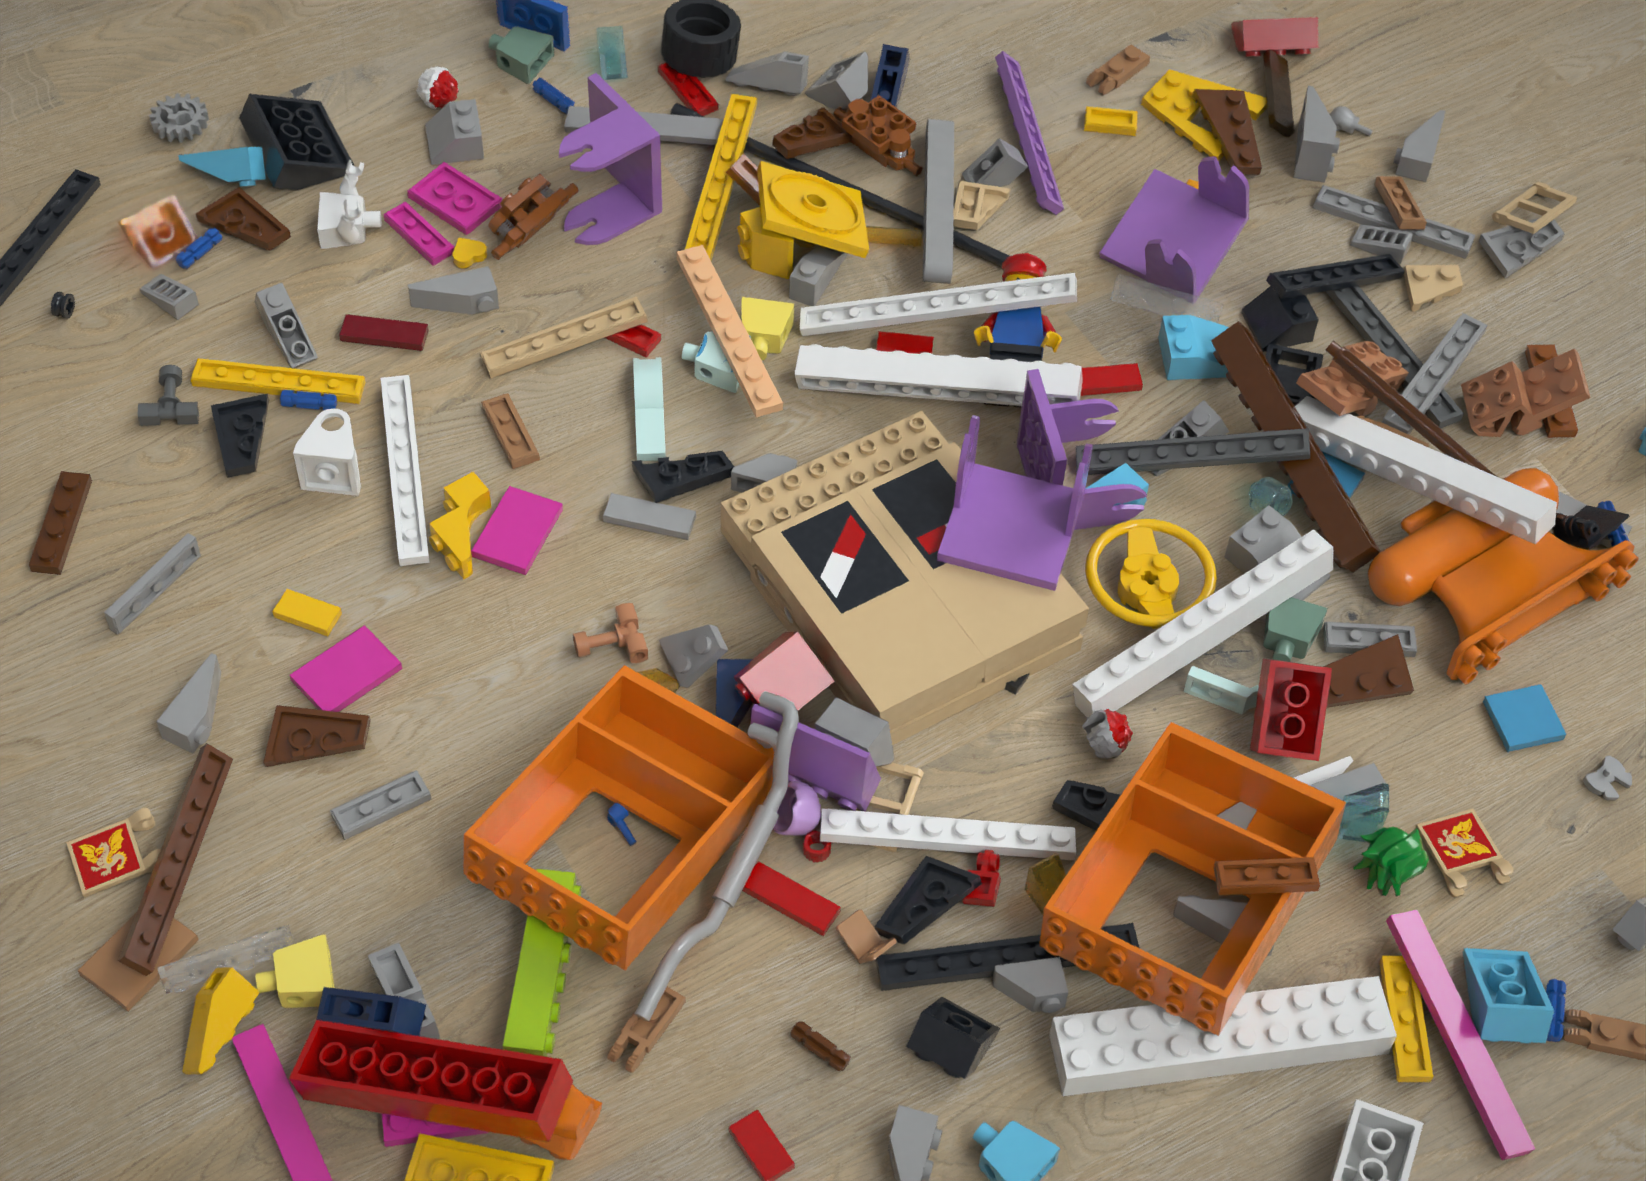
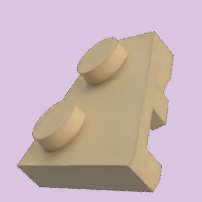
[953,181,1010,230]
[1404,265,1463,311]

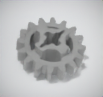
[149,93,209,142]

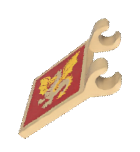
[66,808,161,898]
[1416,809,1513,897]

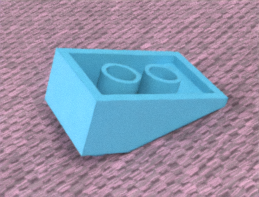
[1158,315,1229,380]
[1463,948,1554,1043]

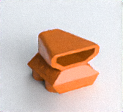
[519,1084,603,1160]

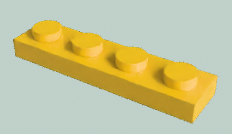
[1379,956,1433,1082]

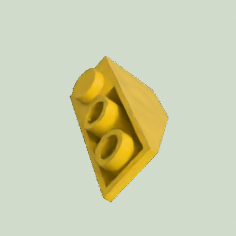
[182,967,260,1075]

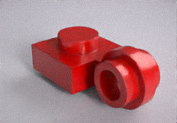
[962,850,1001,907]

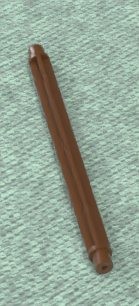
[1325,340,1496,476]

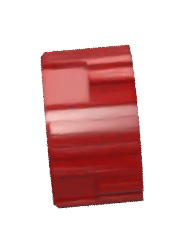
[803,830,831,863]

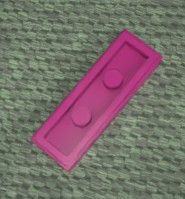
[383,202,454,266]

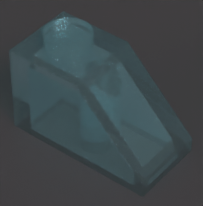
[595,26,628,80]
[1338,783,1389,842]

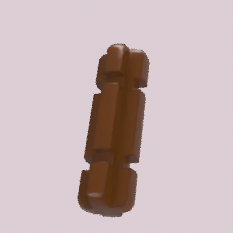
[790,1021,851,1071]

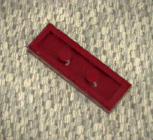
[339,314,429,351]

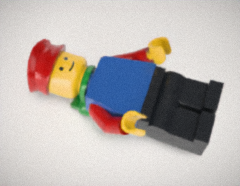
[974,253,1062,408]

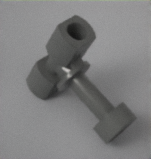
[138,365,199,426]

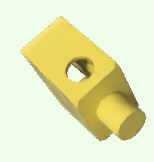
[741,297,794,360]
[256,934,335,1008]

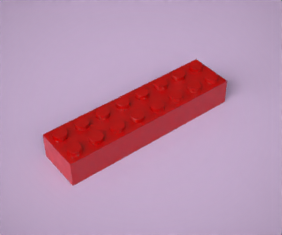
[289,1020,573,1142]

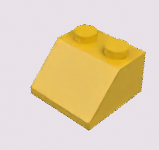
[738,207,794,279]

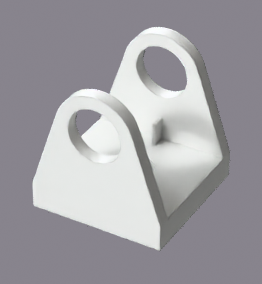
[293,409,361,496]

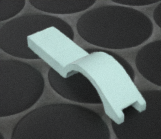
[633,357,666,461]
[1184,666,1259,715]

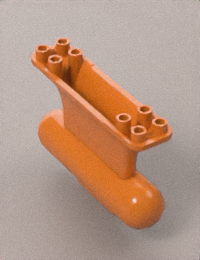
[1368,468,1639,684]

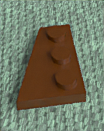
[772,107,852,159]
[195,187,291,251]
[263,705,371,767]

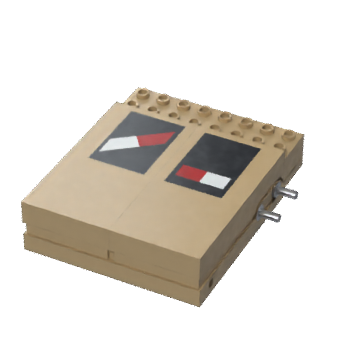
[721,411,1089,746]

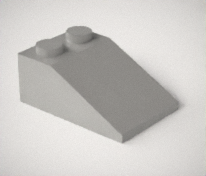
[1294,86,1340,182]
[1224,505,1331,600]

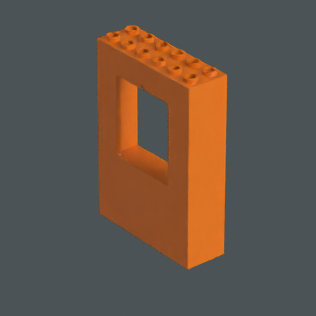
[463,665,774,970]
[1039,722,1346,1036]

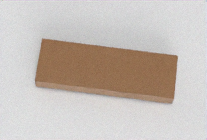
[1375,176,1427,230]
[481,393,540,469]

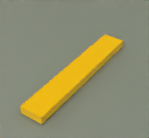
[190,358,366,404]

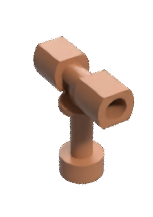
[573,603,648,663]

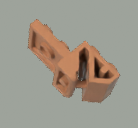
[1296,341,1409,416]
[1461,348,1591,437]

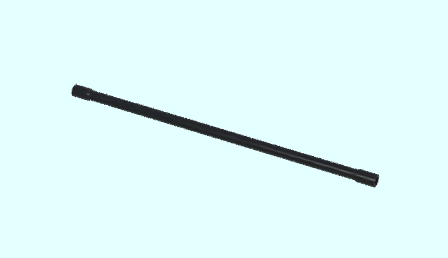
[670,103,1010,267]

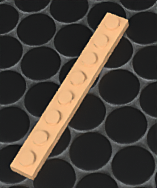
[677,245,783,418]

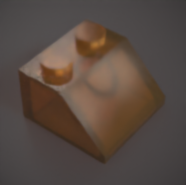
[118,194,198,269]

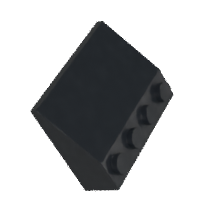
[239,94,355,190]

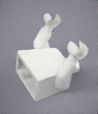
[317,160,382,249]

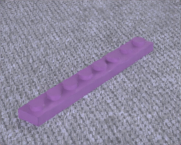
[995,51,1064,215]

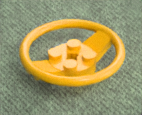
[1085,519,1217,629]

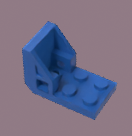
[496,0,570,52]

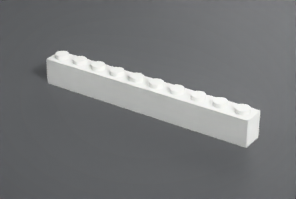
[794,344,1083,406]
[1295,396,1557,544]
[1073,529,1333,717]

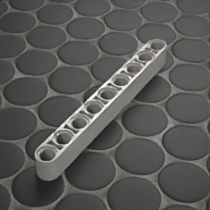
[923,119,954,284]

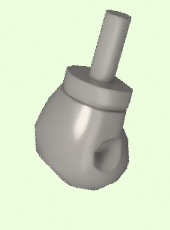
[1330,106,1373,136]

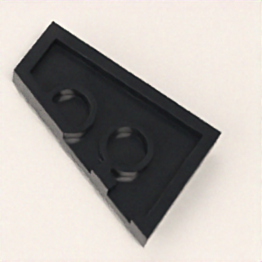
[211,393,269,478]
[632,451,734,503]
[874,856,982,945]

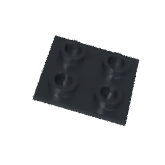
[1552,505,1630,550]

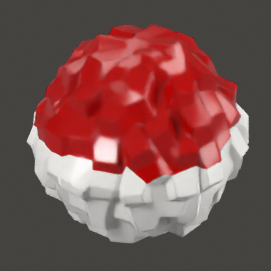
[417,66,459,109]

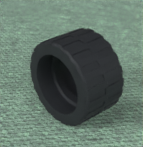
[661,0,741,78]

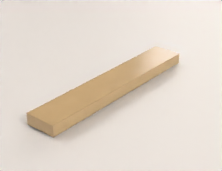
[480,296,648,378]

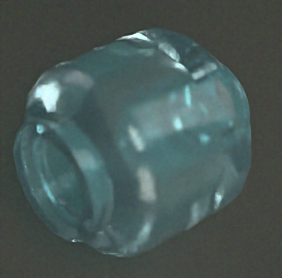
[1249,477,1293,516]

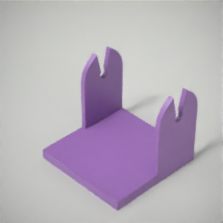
[559,73,662,245]
[1100,157,1249,304]
[1016,369,1147,530]
[937,415,1093,591]

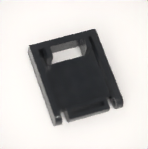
[1265,343,1323,406]

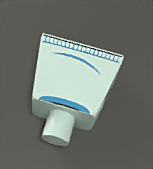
[682,331,751,393]

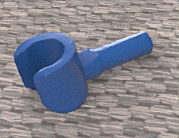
[607,803,637,846]

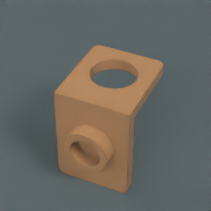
[836,910,897,964]

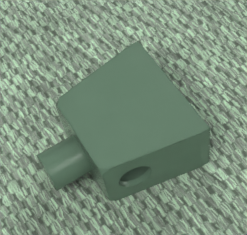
[488,27,554,84]
[1263,597,1328,662]

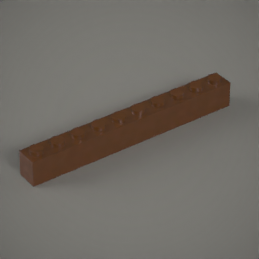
[1211,321,1381,573]

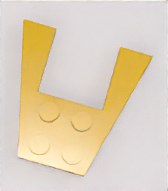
[1141,69,1268,162]

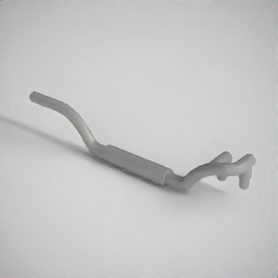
[634,691,799,1021]

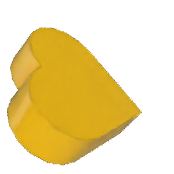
[453,238,487,268]

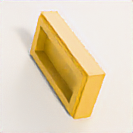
[1084,106,1138,136]
[272,589,342,637]

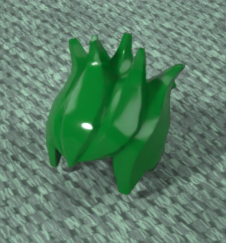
[1353,827,1429,896]

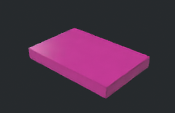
[407,162,503,235]
[471,486,563,575]
[290,625,402,712]

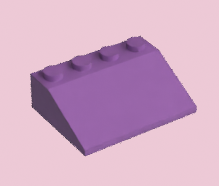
[750,703,881,812]

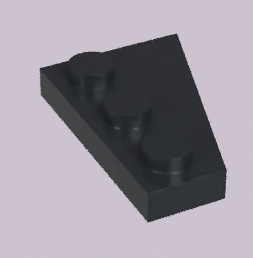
[1052,780,1121,831]

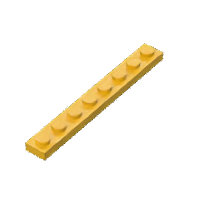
[685,94,757,261]

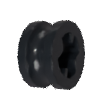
[51,291,75,319]

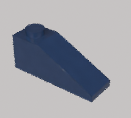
[870,44,910,108]
[716,659,753,728]
[316,987,426,1036]

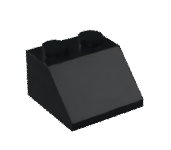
[1241,286,1319,352]
[906,997,1000,1079]

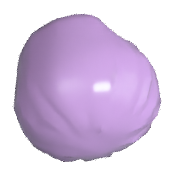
[773,781,821,836]

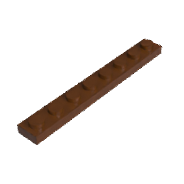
[118,743,233,976]

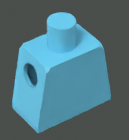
[973,1121,1060,1181]

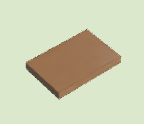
[78,912,199,1012]

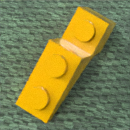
[429,472,491,579]

